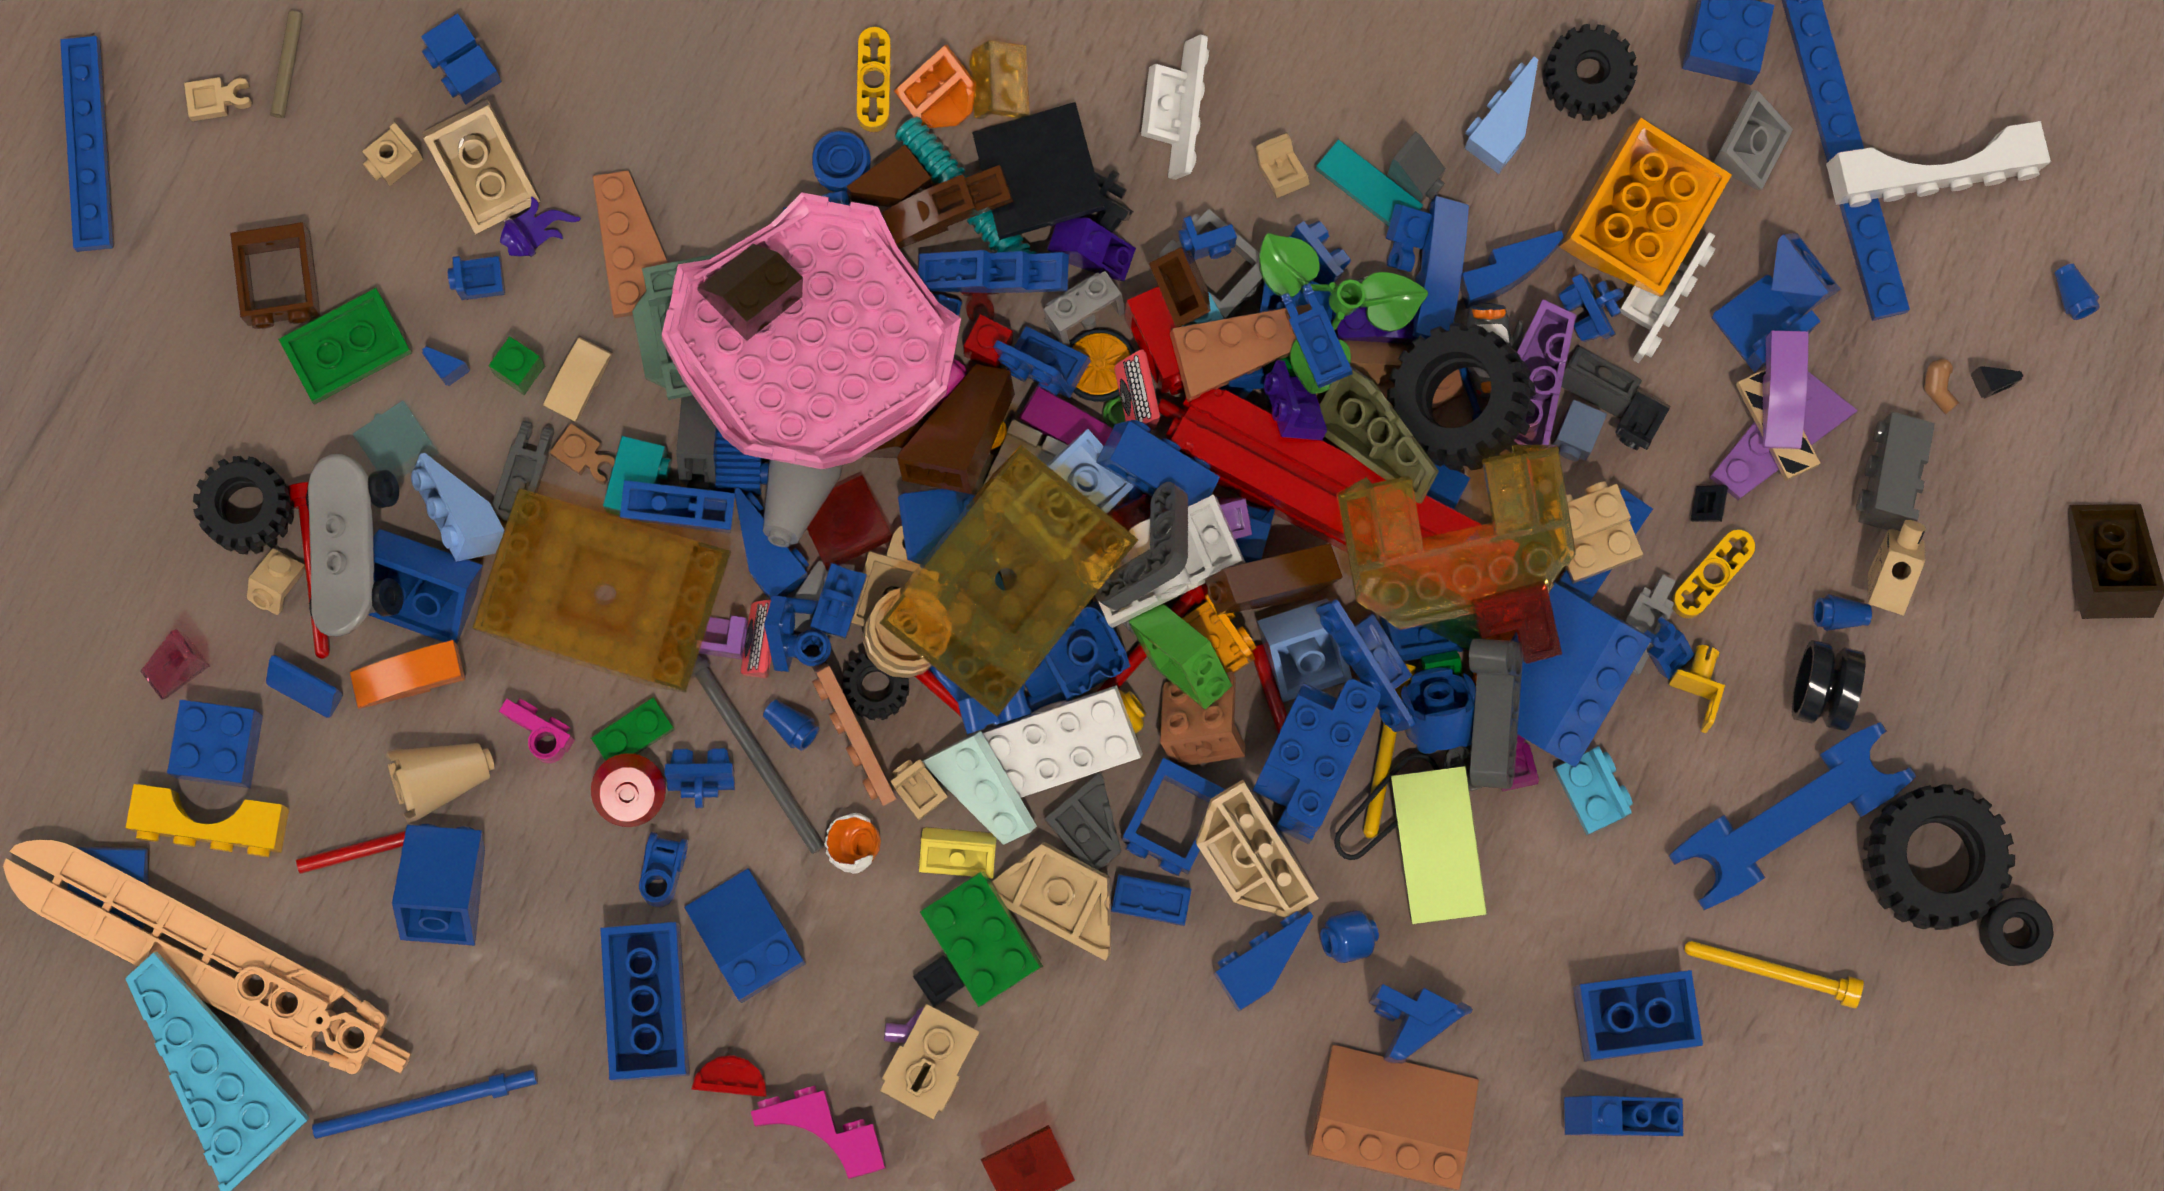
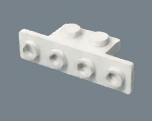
[1141,34,1209,180]
[1620,232,1716,363]

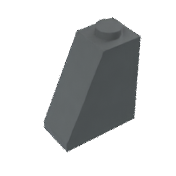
[676,395,718,491]

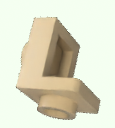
[1255,133,1309,198]
[247,548,305,615]
[890,759,948,821]

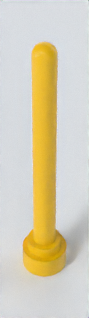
[1363,664,1417,839]
[1684,941,1864,1009]

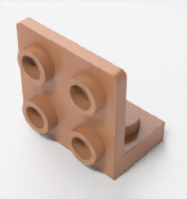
[1160,672,1245,767]

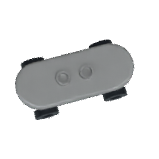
[306,454,403,637]

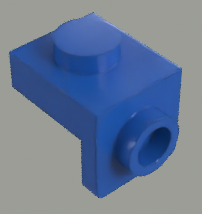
[1178,216,1237,260]
[448,256,505,300]

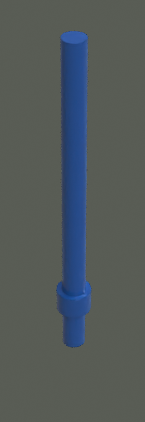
[312,1069,538,1139]

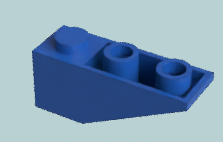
[734,487,809,600]
[1214,911,1313,1012]
[1564,1096,1683,1136]

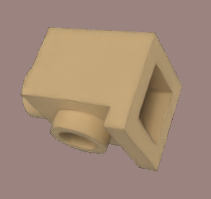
[362,123,423,186]

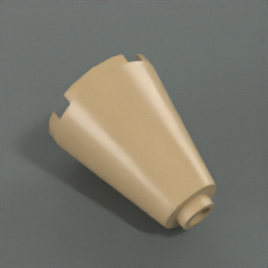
[386,743,495,823]

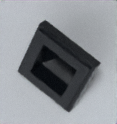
[1690,485,1728,522]

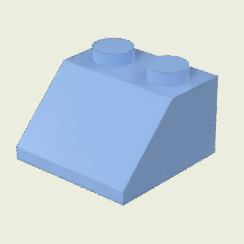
[1257,598,1352,702]

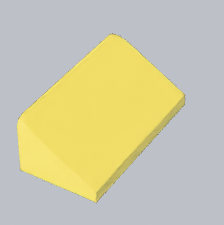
[919,827,997,878]

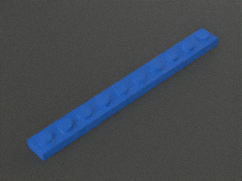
[1781,0,1910,321]

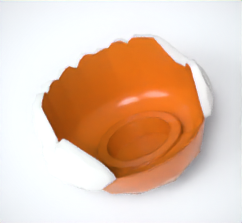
[824,813,881,874]

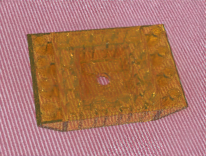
[879,445,1139,717]
[472,488,731,693]

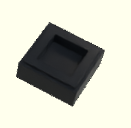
[913,955,965,1008]

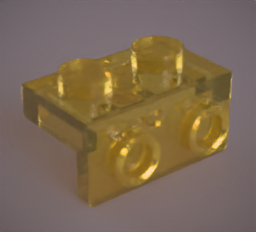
[969,40,1030,119]

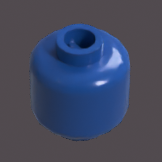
[1320,910,1379,963]

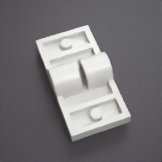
[1080,495,1245,628]
[981,685,1143,798]

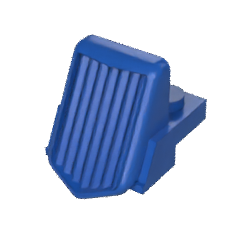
[1369,984,1473,1063]

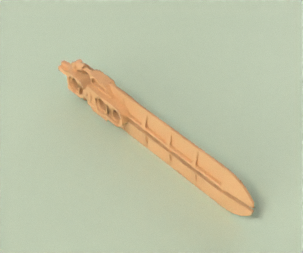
[3,840,412,1074]

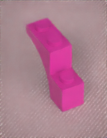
[751,1086,886,1179]

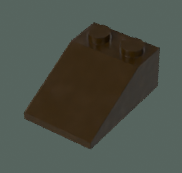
[2068,504,2164,619]

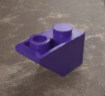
[1047,218,1136,281]

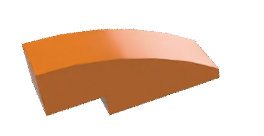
[350,640,465,709]

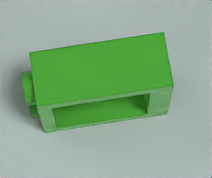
[1129,604,1233,709]

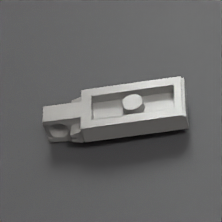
[1624,575,1676,676]

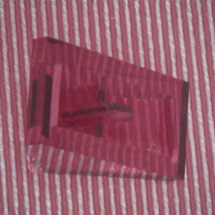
[141,629,210,700]

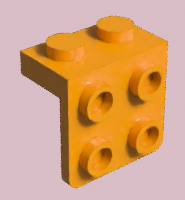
[1182,594,1257,673]

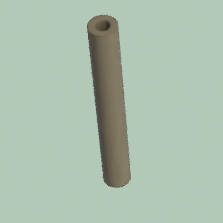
[270,11,303,118]

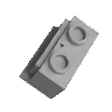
[1043,271,1125,347]

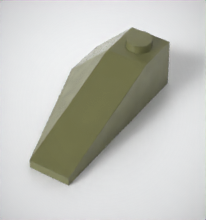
[1320,365,1439,503]

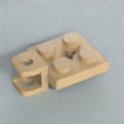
[851,526,940,636]

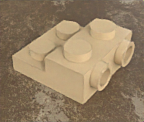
[1545,481,1643,584]

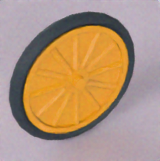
[1070,329,1135,402]

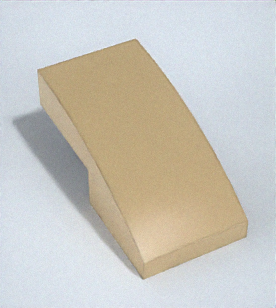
[543,337,613,421]

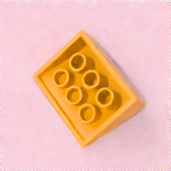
[1559,117,1732,297]

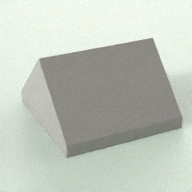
[1713,90,1793,190]

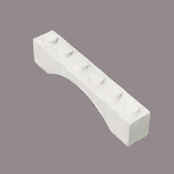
[1826,121,2051,207]

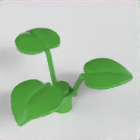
[1259,233,1428,394]

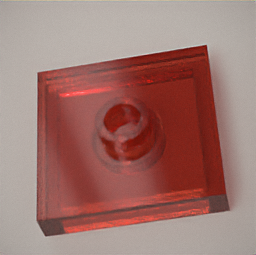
[807,475,892,571]

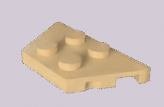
[991,842,1111,961]

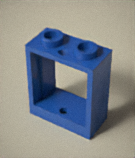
[1122,758,1226,876]

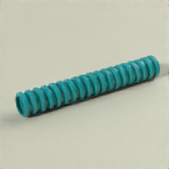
[895,117,1037,293]

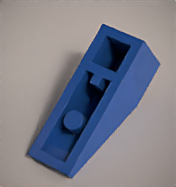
[620,480,735,533]

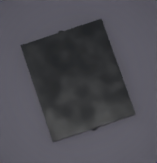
[972,102,1105,240]

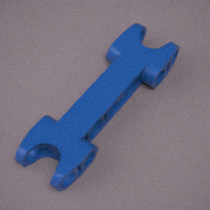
[1668,722,1916,910]

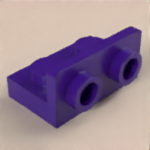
[1264,360,1327,440]

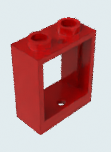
[1125,286,1185,395]

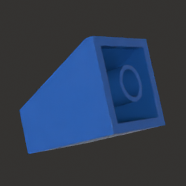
[392,824,485,946]

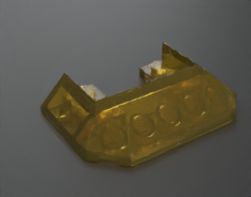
[1337,445,1576,630]

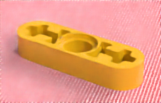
[857,27,891,132]
[1672,530,1755,618]

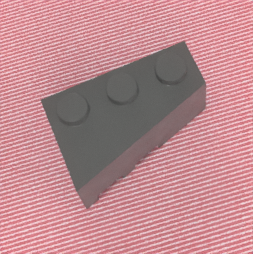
[1856,412,1935,531]

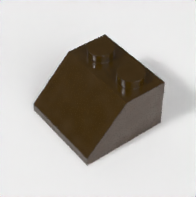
[697,244,803,341]

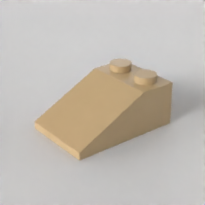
[423,99,540,235]

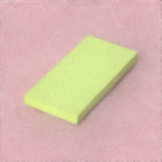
[1391,766,1487,924]

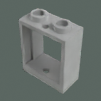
[1159,209,1264,319]

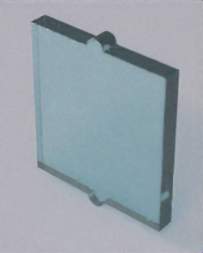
[353,401,439,481]

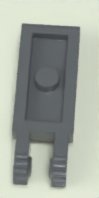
[492,420,554,527]

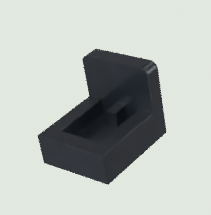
[1615,389,1671,450]

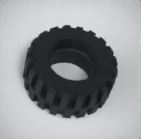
[1387,323,1536,471]
[1862,784,2015,930]

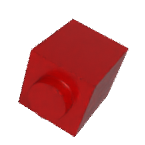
[963,314,1013,367]

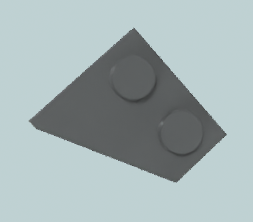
[1045,773,1121,871]

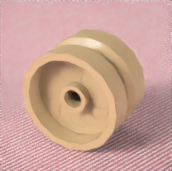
[863,587,951,678]

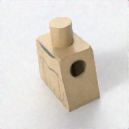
[1868,520,1926,616]

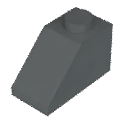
[1387,131,1446,203]

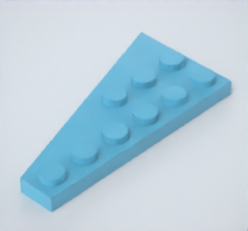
[125,951,310,1191]

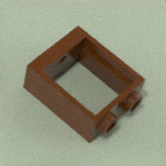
[230,222,320,329]

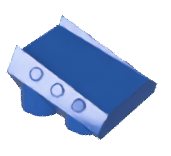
[1033,601,1131,701]

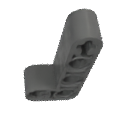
[1469,638,1523,789]

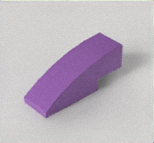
[1763,330,1808,449]

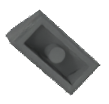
[1561,346,1642,418]

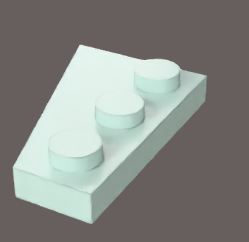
[922,730,1037,845]

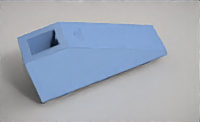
[1465,57,1538,174]
[411,453,505,562]

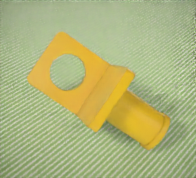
[1669,645,1725,733]

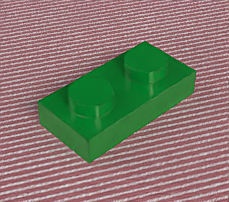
[591,698,675,761]

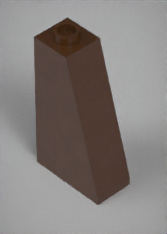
[897,364,1015,494]
[1205,543,1343,615]

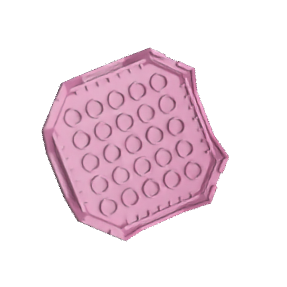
[662,192,961,469]

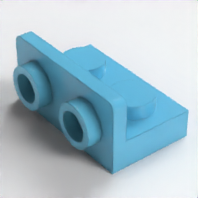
[1554,746,1633,836]

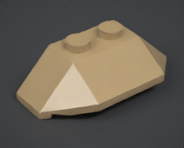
[1196,780,1319,918]

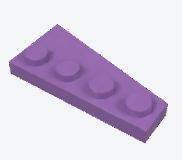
[1709,372,1858,500]

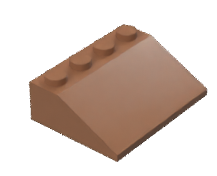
[1308,1045,1479,1191]

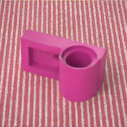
[499,698,575,764]

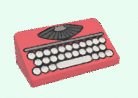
[1114,350,1160,430]
[741,600,772,678]

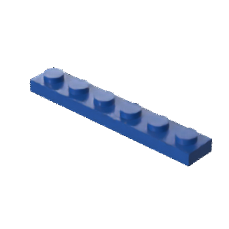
[60,36,113,252]

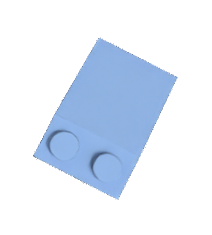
[999,429,1134,563]

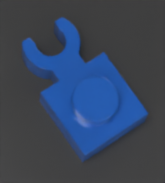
[1644,617,1695,680]

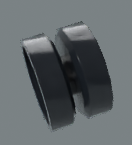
[1792,640,1866,731]

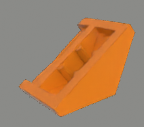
[894,45,976,128]

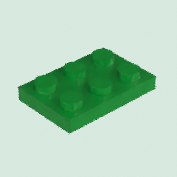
[278,288,412,405]
[920,871,1043,1007]

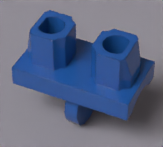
[1289,221,1351,284]
[1558,274,1624,342]
[810,563,867,639]
[665,748,735,809]

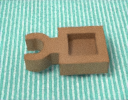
[549,423,615,485]

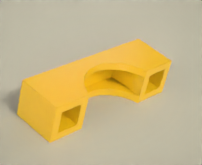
[125,784,289,858]

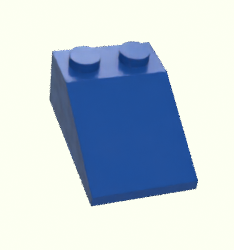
[684,868,806,1003]

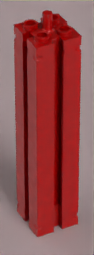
[1158,388,1520,621]

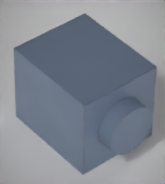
[1552,400,1607,461]

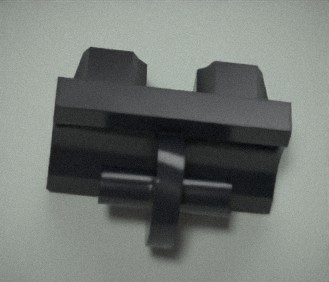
[1080,170,1134,233]

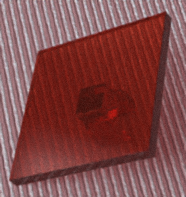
[981,1125,1075,1191]

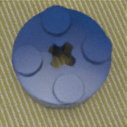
[1401,668,1476,754]

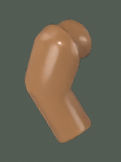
[1924,359,1959,415]

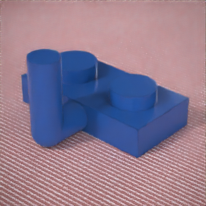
[764,596,819,672]

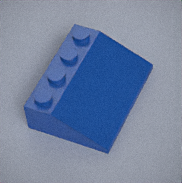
[1473,578,1652,768]

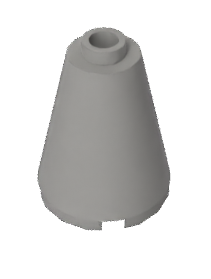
[763,459,842,547]

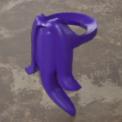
[500,197,581,257]

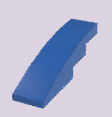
[1413,196,1469,339]
[918,250,1069,293]

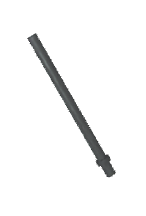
[679,643,824,854]

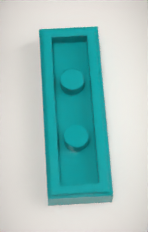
[1315,139,1423,226]

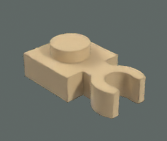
[184,77,252,121]

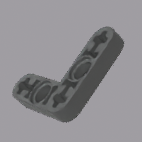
[1096,482,1188,611]

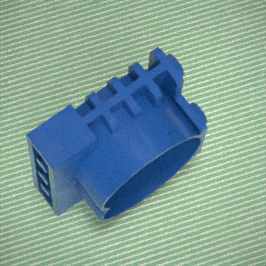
[1252,679,1381,844]

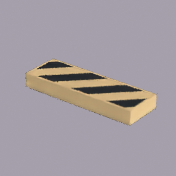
[1736,369,1821,481]

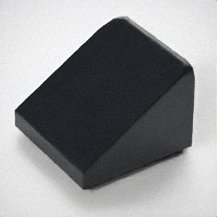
[1971,366,2023,399]

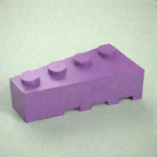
[1505,299,1576,468]

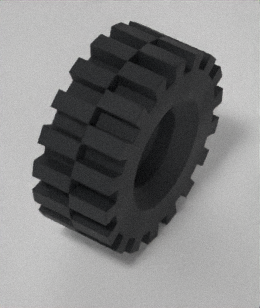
[1543,24,1638,121]

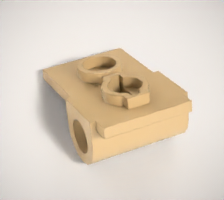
[880,1004,979,1120]

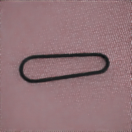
[1334,752,1439,860]

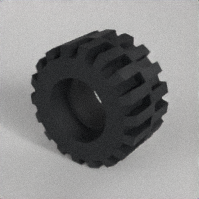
[193,456,295,555]

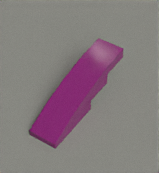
[1018,387,1148,495]

